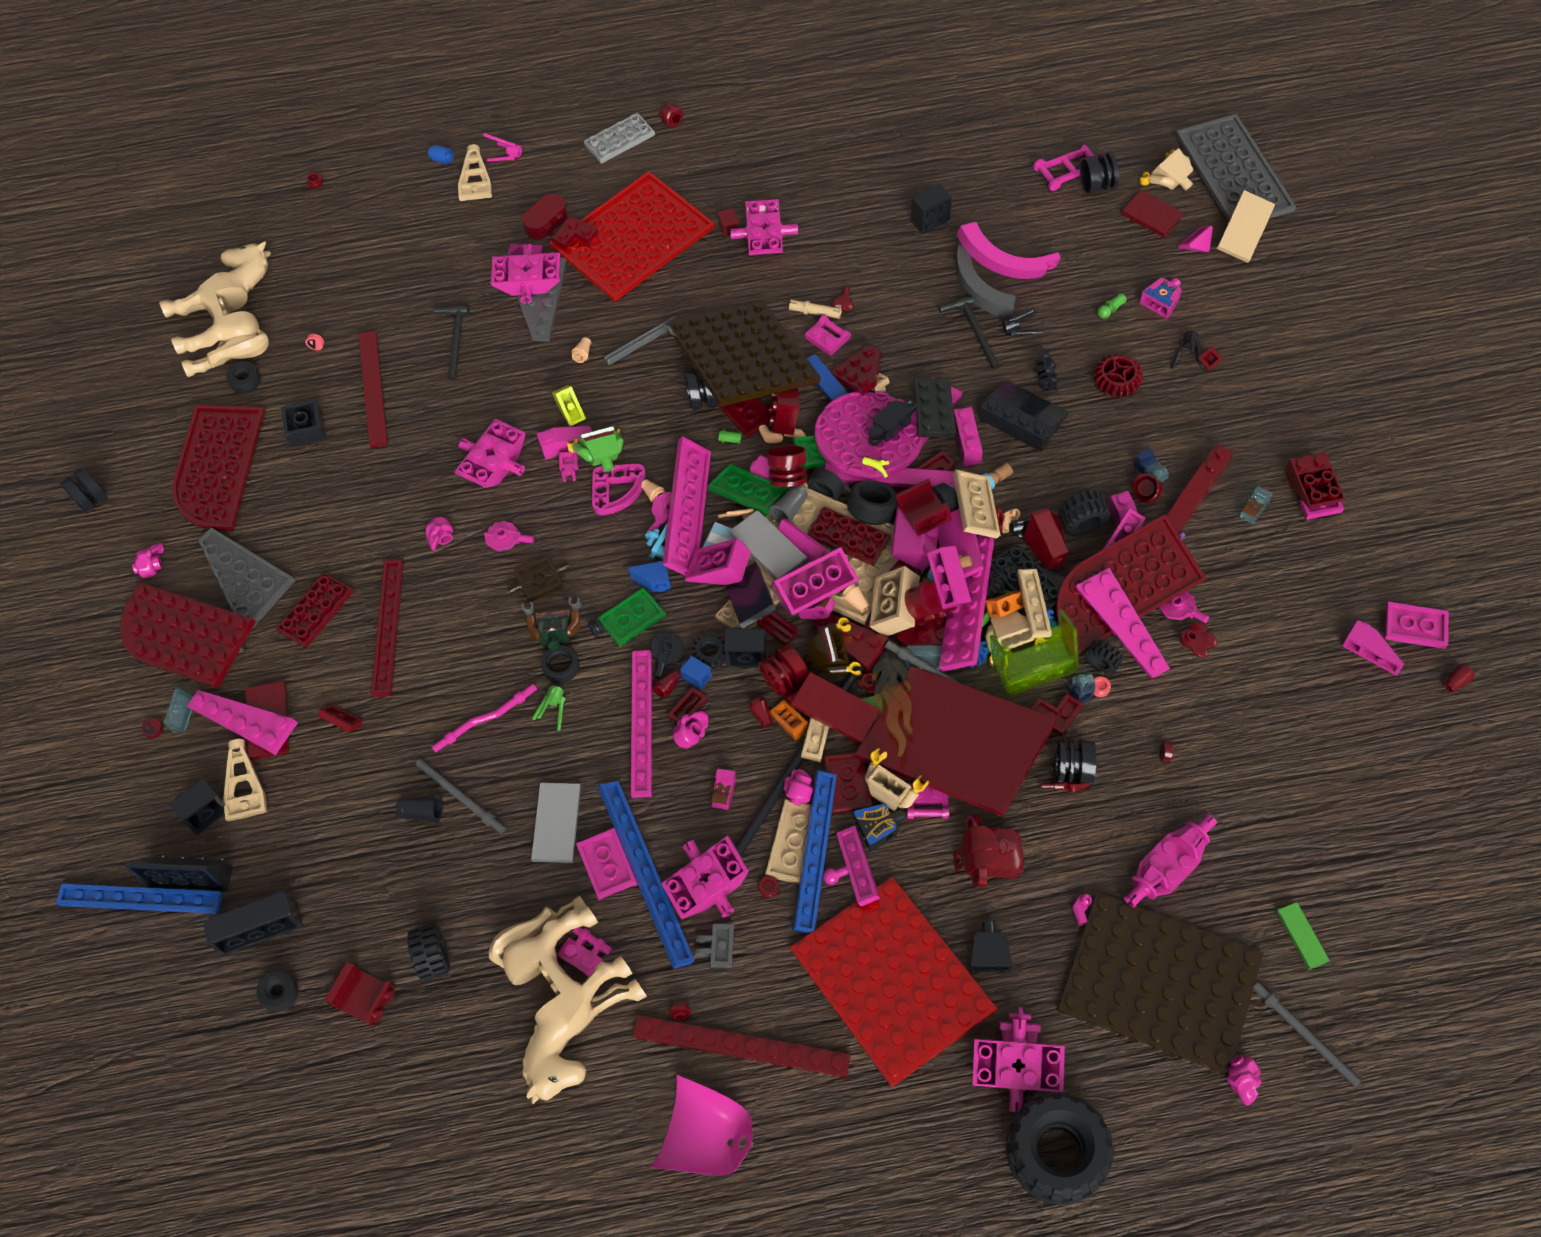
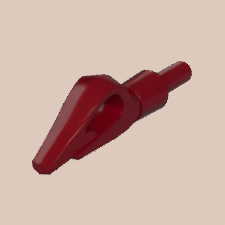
[1041,781,1090,792]

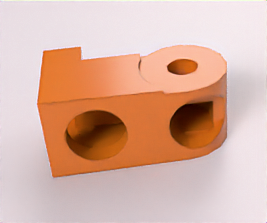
[985,591,1024,618]

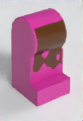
[798,597,835,619]
[712,769,736,810]

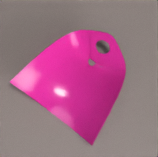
[649,1075,753,1175]

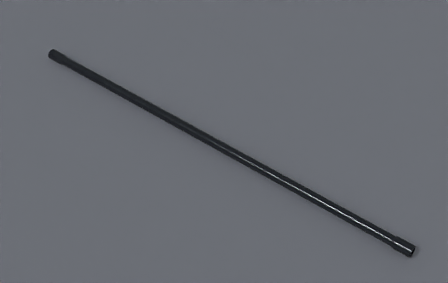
[735,540,940,856]

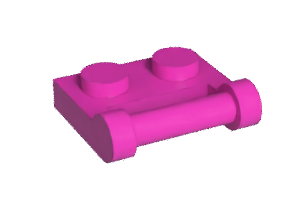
[805,315,851,356]
[907,783,949,819]

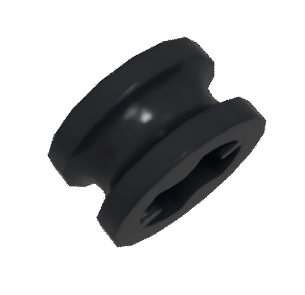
[587,619,604,638]

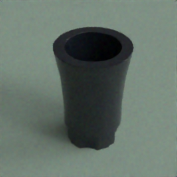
[396,795,443,823]

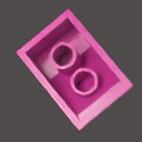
[685,538,751,585]

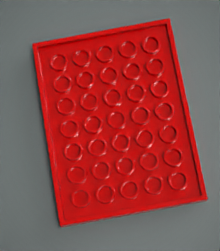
[549,171,715,302]
[790,877,997,1087]

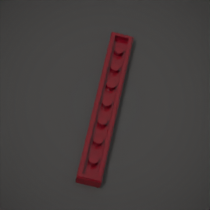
[359,331,388,448]
[371,560,404,697]

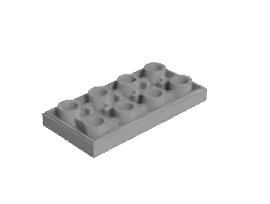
[584,112,655,164]
[729,510,807,580]
[531,783,581,863]

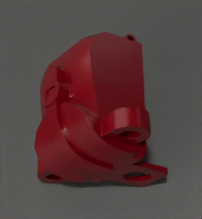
[954,815,1024,887]

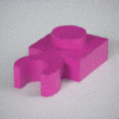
[559,452,578,482]

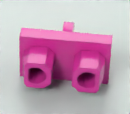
[999,1007,1041,1043]

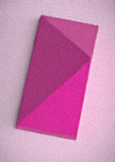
[1178,226,1213,252]
[508,243,543,255]

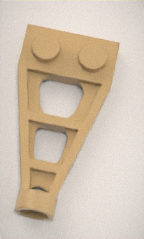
[458,144,492,201]
[223,739,268,822]

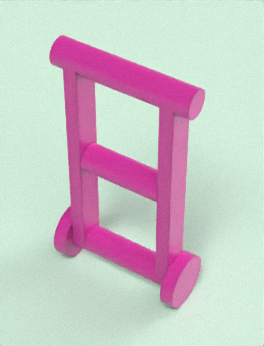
[1033,145,1094,191]

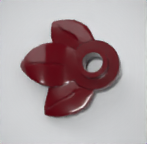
[1180,623,1218,658]

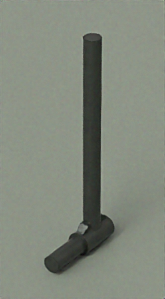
[939,295,999,369]
[434,305,469,380]

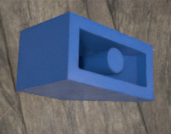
[628,561,671,592]

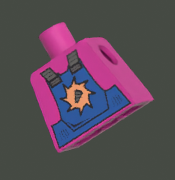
[1140,278,1182,319]

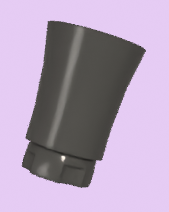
[769,485,808,523]

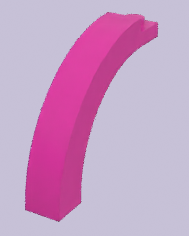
[957,222,1061,279]

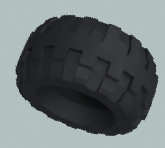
[1006,1092,1114,1205]

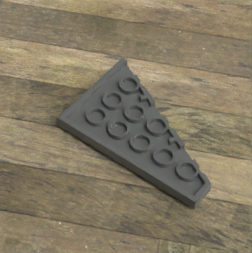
[502,254,567,342]
[199,528,295,629]

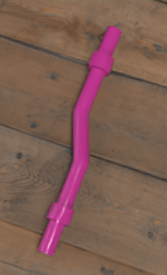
[431,684,537,753]

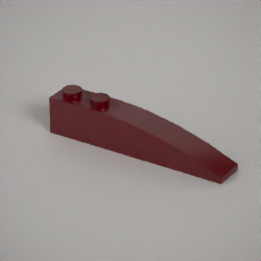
[1167,443,1234,534]

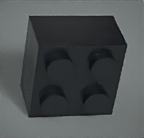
[911,184,952,234]
[281,399,326,447]
[724,627,767,668]
[169,778,225,835]

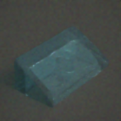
[906,646,942,669]
[164,688,193,733]

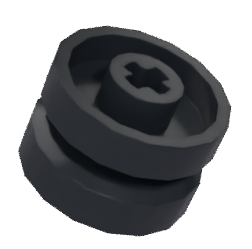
[685,370,717,411]
[60,467,108,514]

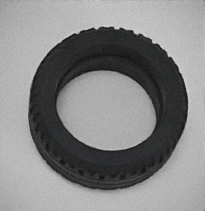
[847,480,897,525]

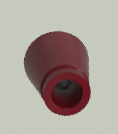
[1444,664,1475,693]
[653,670,681,698]
[749,697,774,728]

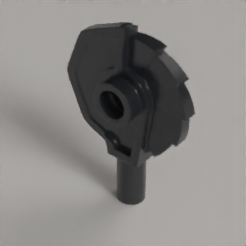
[650,632,684,679]

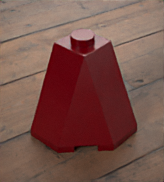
[1023,508,1068,570]

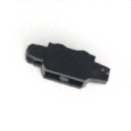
[868,399,917,446]

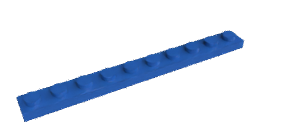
[598,781,694,969]

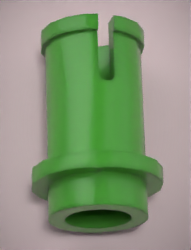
[719,429,742,444]

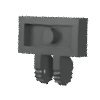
[695,924,734,968]

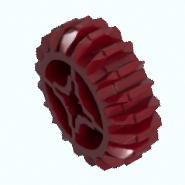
[1094,353,1143,399]

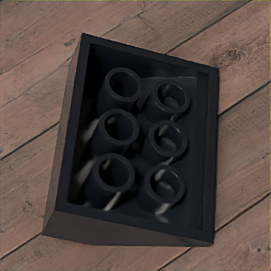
[979,381,1069,452]
[124,855,233,891]

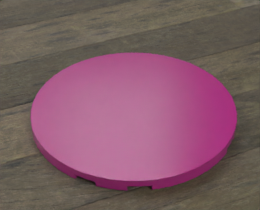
[815,391,924,478]

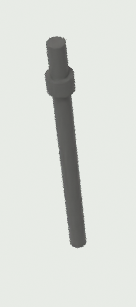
[885,641,961,684]
[415,759,506,834]
[1253,982,1361,1087]

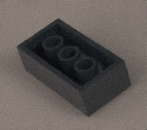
[203,891,303,956]

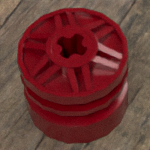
[767,445,808,487]
[758,644,809,697]

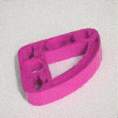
[592,464,646,515]

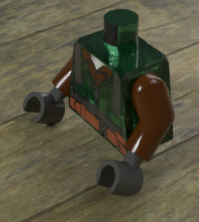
[522,597,582,650]

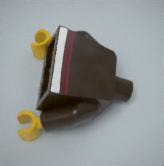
[803,617,861,676]

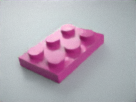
[1385,602,1449,649]
[576,828,637,900]

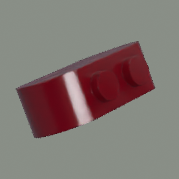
[522,194,568,240]
[905,582,955,621]

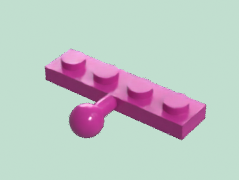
[823,825,880,906]

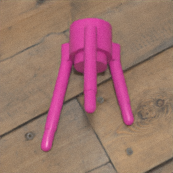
[483,133,522,162]

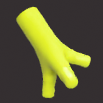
[862,457,889,478]

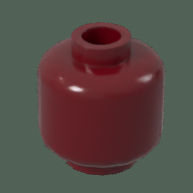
[659,103,683,127]

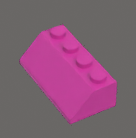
[891,504,939,571]
[771,547,859,615]

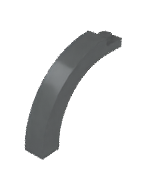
[956,245,1016,319]

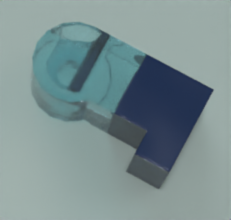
[1134,448,1169,482]
[1067,671,1096,702]

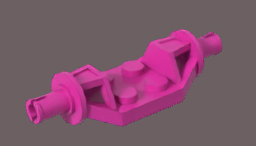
[1124,814,1217,908]

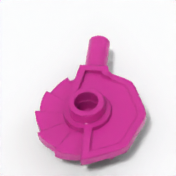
[647,492,672,532]
[484,521,535,551]
[1159,591,1209,623]

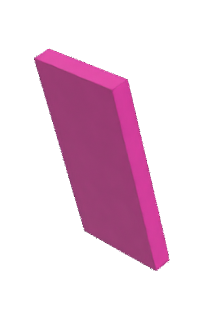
[938,509,984,578]

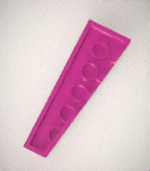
[1075,568,1170,679]
[187,690,298,755]

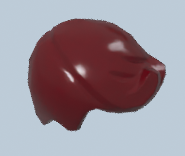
[1132,473,1163,504]

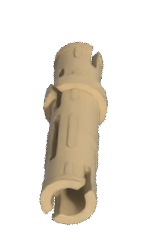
[789,299,842,319]

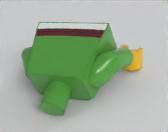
[567,426,624,472]

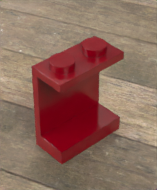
[895,479,952,536]
[324,962,395,1026]

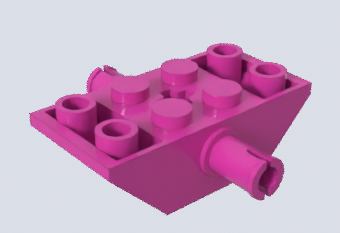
[731,199,798,255]
[491,244,560,304]
[455,419,525,488]
[661,836,749,919]
[972,1019,1065,1112]

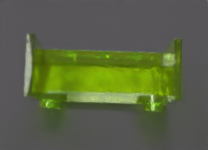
[990,610,1079,695]

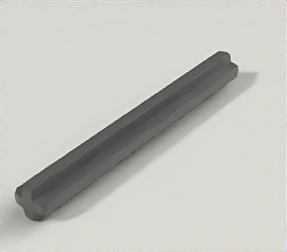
[604,316,677,365]

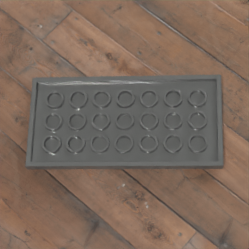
[1175,114,1296,223]

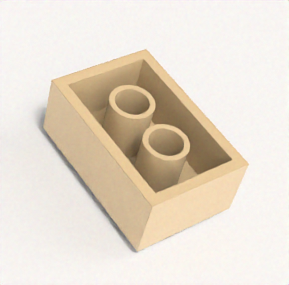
[870,566,920,637]

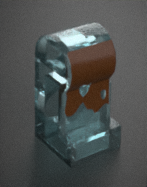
[1240,486,1273,524]

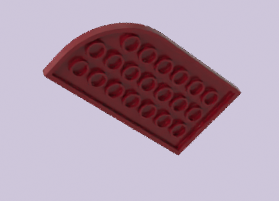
[172,405,265,531]
[1056,514,1207,656]
[120,582,256,689]

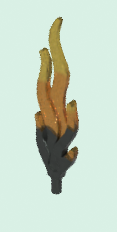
[872,647,912,757]

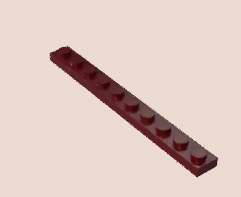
[633,1015,851,1078]

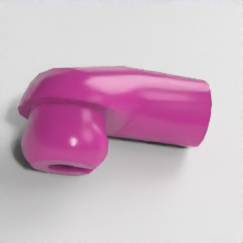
[1072,894,1092,926]

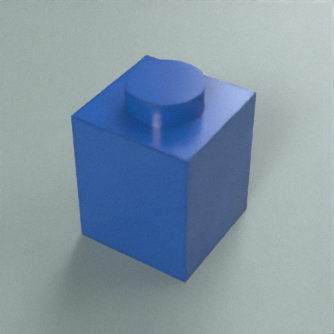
[680,656,712,690]

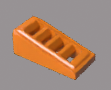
[770,700,809,741]

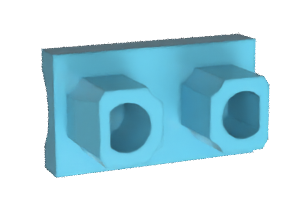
[645,524,668,559]

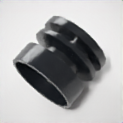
[1080,152,1119,193]
[1054,740,1096,783]

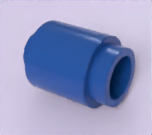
[428,145,454,165]

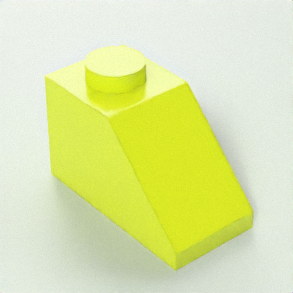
[552,385,586,426]

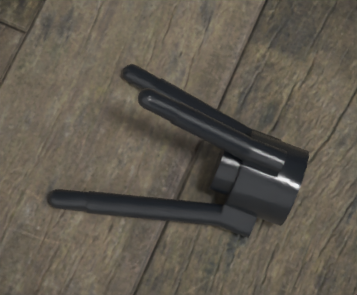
[1002,309,1042,336]
[1171,331,1202,369]
[1011,517,1030,539]

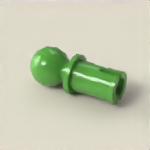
[1097,293,1127,319]

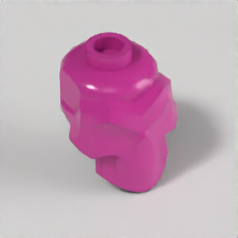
[425,517,453,551]
[132,543,164,578]
[673,711,709,749]
[783,769,813,806]
[1227,1055,1262,1106]

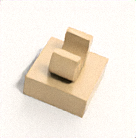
[871,373,890,393]

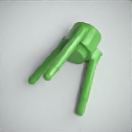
[532,686,566,731]

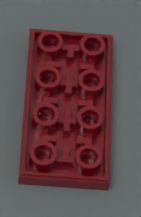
[807,507,891,566]
[276,572,354,649]
[791,672,880,744]
[246,681,289,760]

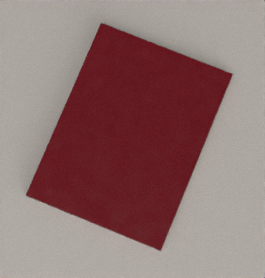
[855,666,1056,817]

